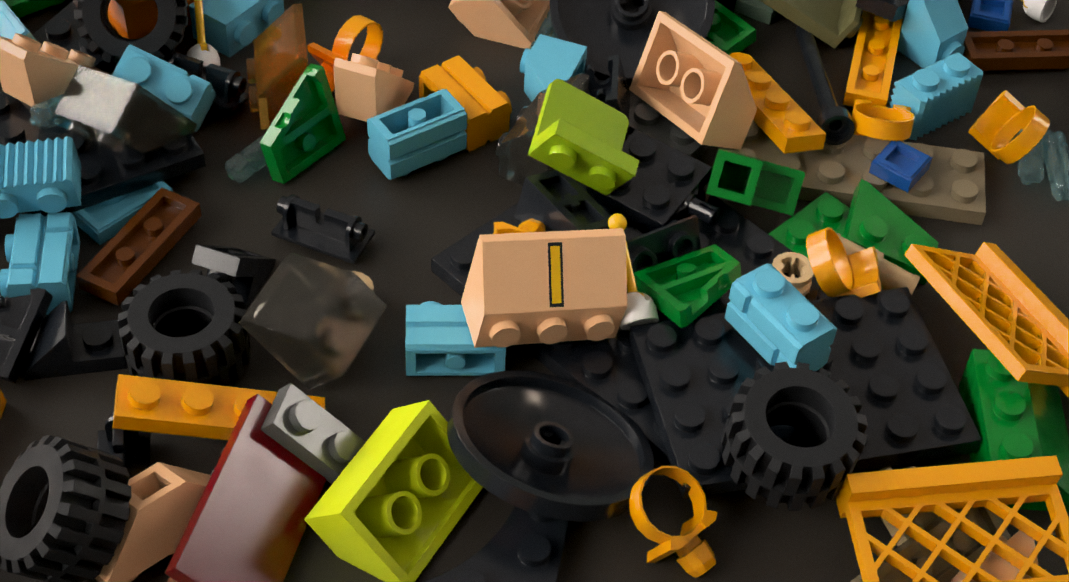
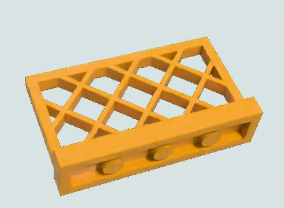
[904,242,1069,398]
[836,455,1069,582]

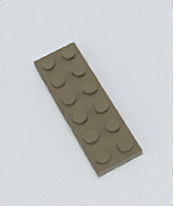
[722,121,986,226]

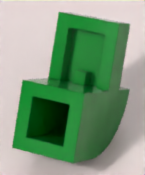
[706,148,806,216]

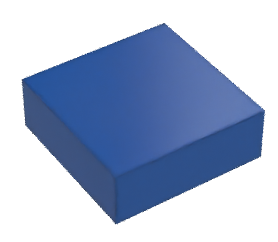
[967,0,1014,31]
[869,141,932,193]

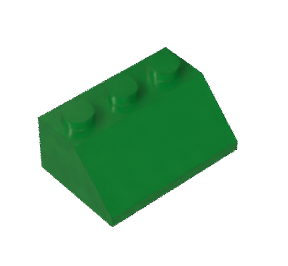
[959,349,1069,512]

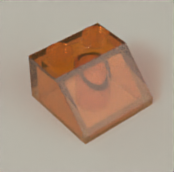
[246,3,308,129]

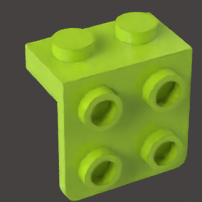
[528,79,639,196]

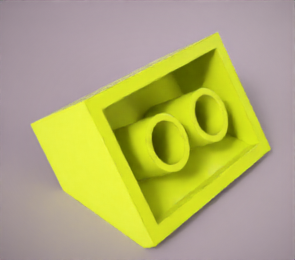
[304,400,483,582]

